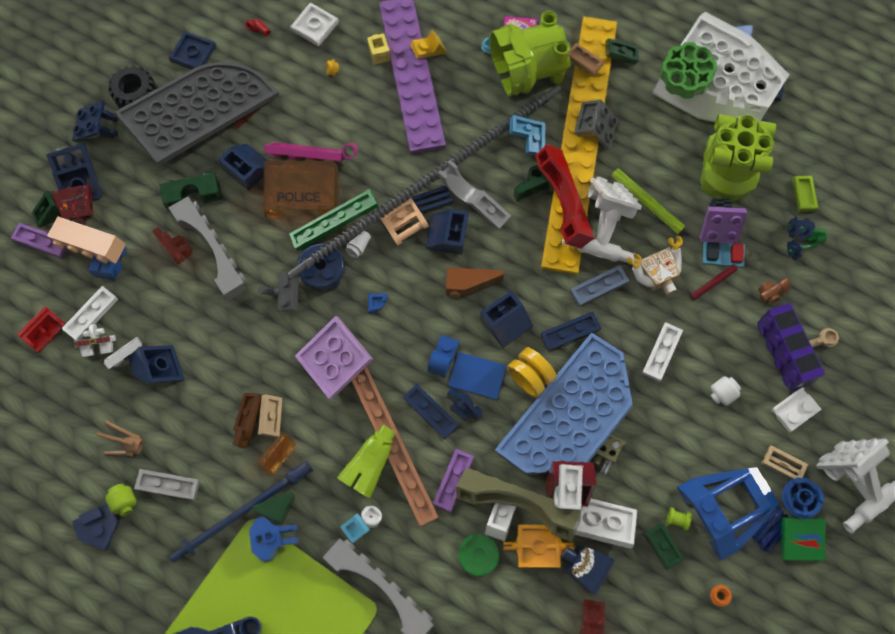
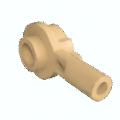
[810,328,839,348]

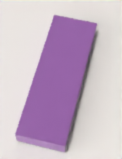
[10,223,68,259]
[432,449,474,513]

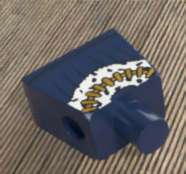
[561,546,615,595]

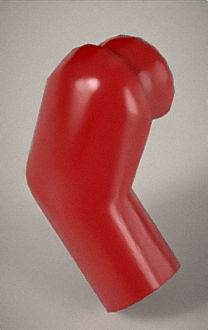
[245,19,271,37]

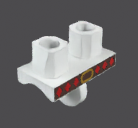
[74,324,116,357]

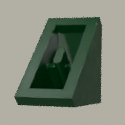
[32,190,62,228]
[252,491,296,524]

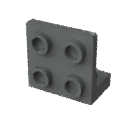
[574,99,618,149]

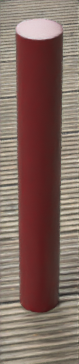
[689,264,738,301]

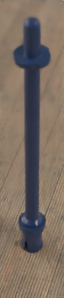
[170,460,313,562]

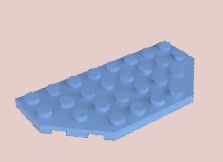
[495,332,633,476]

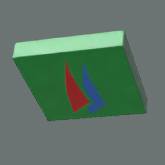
[782,517,826,561]

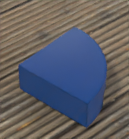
[368,293,388,314]

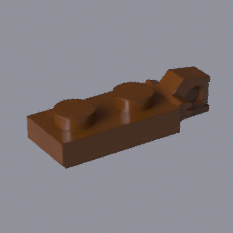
[232,393,262,448]

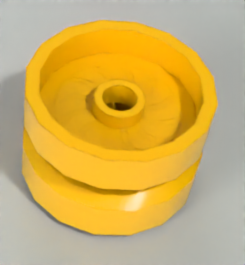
[506,347,557,398]

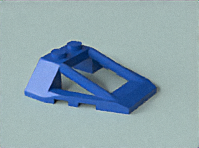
[677,468,779,561]

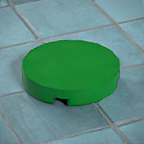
[458,534,499,577]

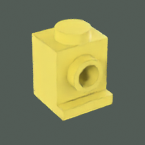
[367,33,391,65]

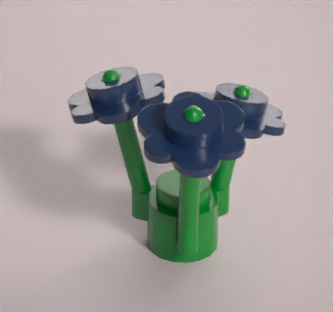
[787,216,827,261]

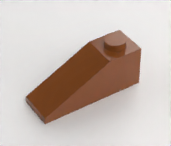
[446,267,504,298]

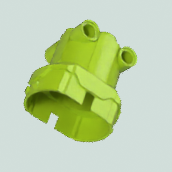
[489,11,571,96]
[700,114,776,202]

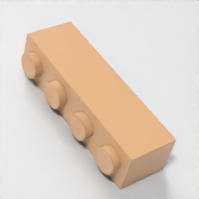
[47,217,126,264]

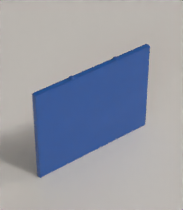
[448,352,507,400]

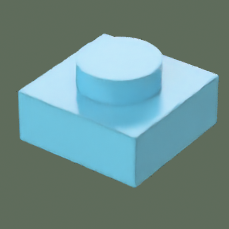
[340,513,370,543]

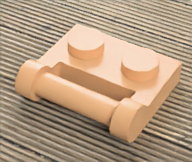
[380,198,429,246]

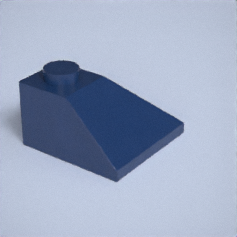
[128,345,184,384]

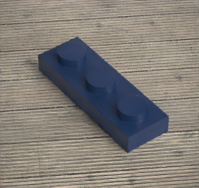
[540,312,601,352]
[403,384,459,440]

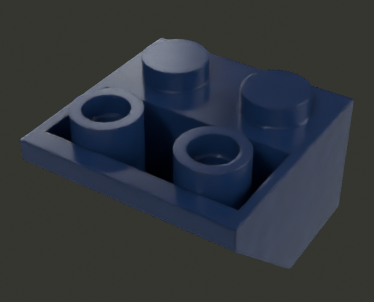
[218,144,274,191]
[426,209,469,255]
[480,291,533,348]

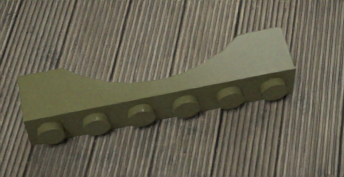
[456,468,582,542]

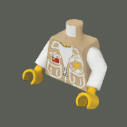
[627,236,683,295]

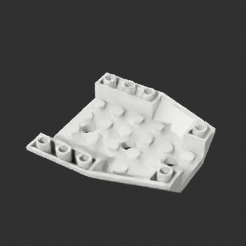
[652,12,789,123]

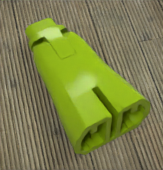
[337,425,396,498]

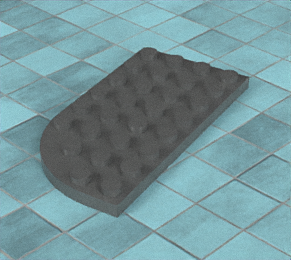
[115,62,278,166]

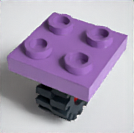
[699,198,747,244]

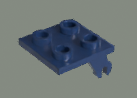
[72,101,119,142]

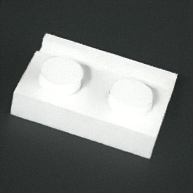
[104,337,142,369]
[771,387,822,433]

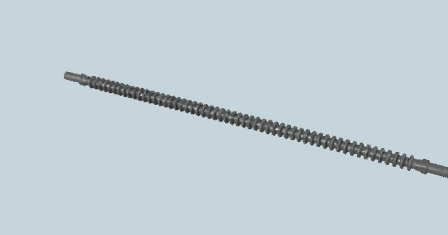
[287,85,561,279]

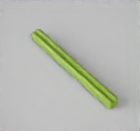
[612,169,685,234]

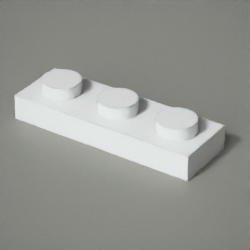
[62,286,118,341]
[642,322,683,382]

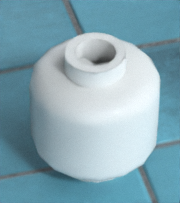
[710,377,741,406]

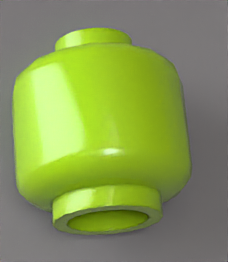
[105,484,137,516]

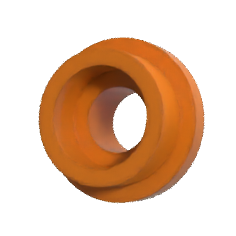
[710,585,732,607]

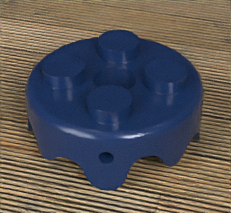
[297,244,345,292]

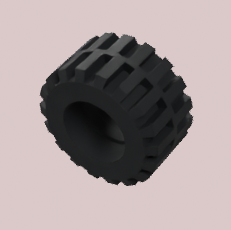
[108,65,157,109]

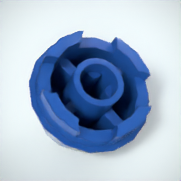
[782,478,824,519]

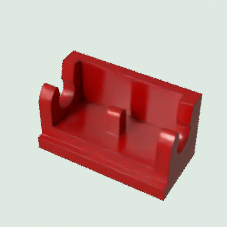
[17,306,66,353]

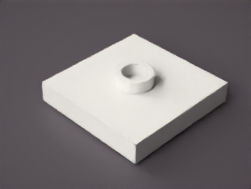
[290,3,339,46]

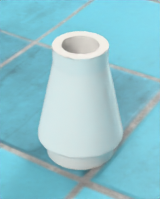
[346,231,371,258]

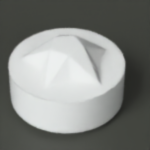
[360,506,382,528]

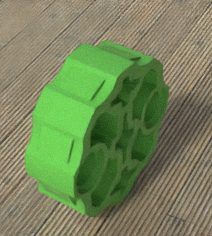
[660,42,717,99]

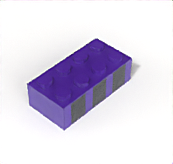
[757,303,825,392]

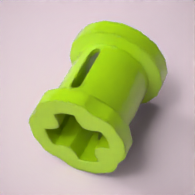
[666,507,692,531]

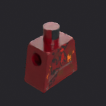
[51,184,94,226]

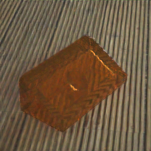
[257,432,297,475]

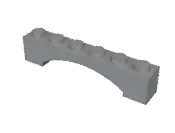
[169,197,247,301]
[323,539,434,634]

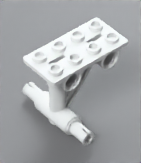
[562,176,642,263]
[816,438,895,533]

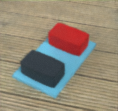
[703,242,745,267]

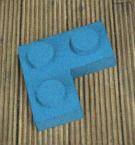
[510,115,545,156]

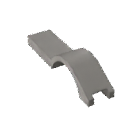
[437,160,511,230]

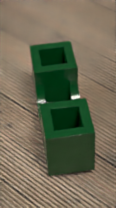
[159,172,222,211]

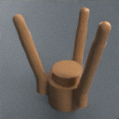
[96,421,143,457]

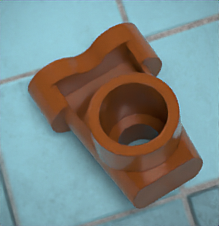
[758,278,791,304]

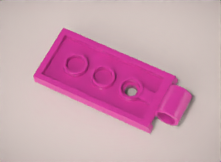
[264,142,359,163]

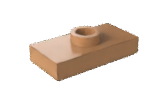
[569,43,604,77]

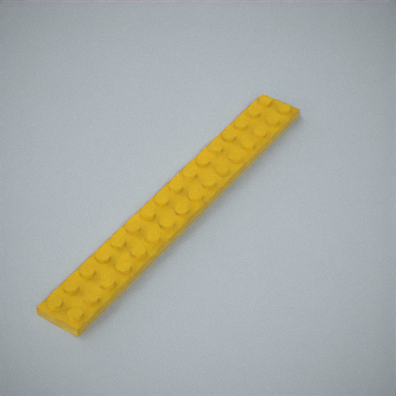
[541,16,617,275]

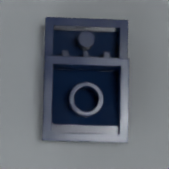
[46,142,103,200]

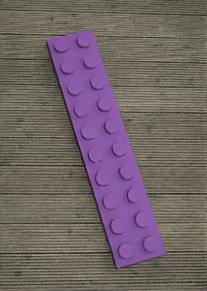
[379,0,446,154]

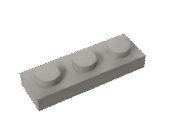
[134,469,200,501]

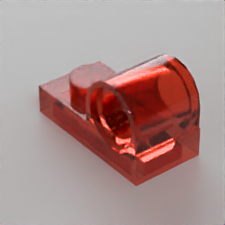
[152,227,192,265]
[579,599,605,634]

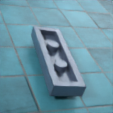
[570,265,629,307]

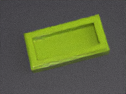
[792,176,819,212]

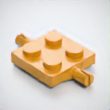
[503,525,575,568]

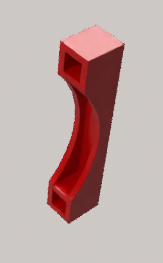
[535,144,594,249]

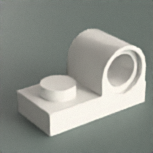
[554,464,583,509]
[485,503,516,541]

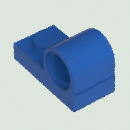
[427,335,460,378]

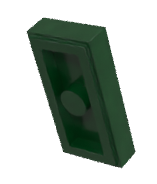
[605,38,639,65]
[644,523,685,570]

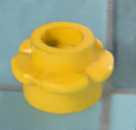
[326,59,339,77]

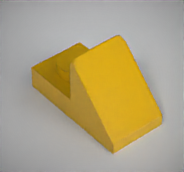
[410,30,447,59]

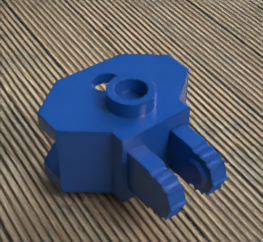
[249,517,299,562]

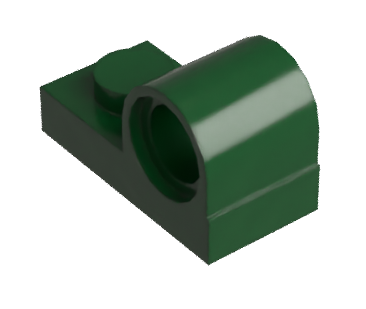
[513,165,550,201]

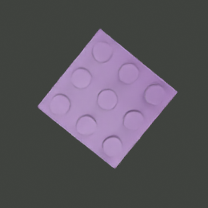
[295,316,373,399]

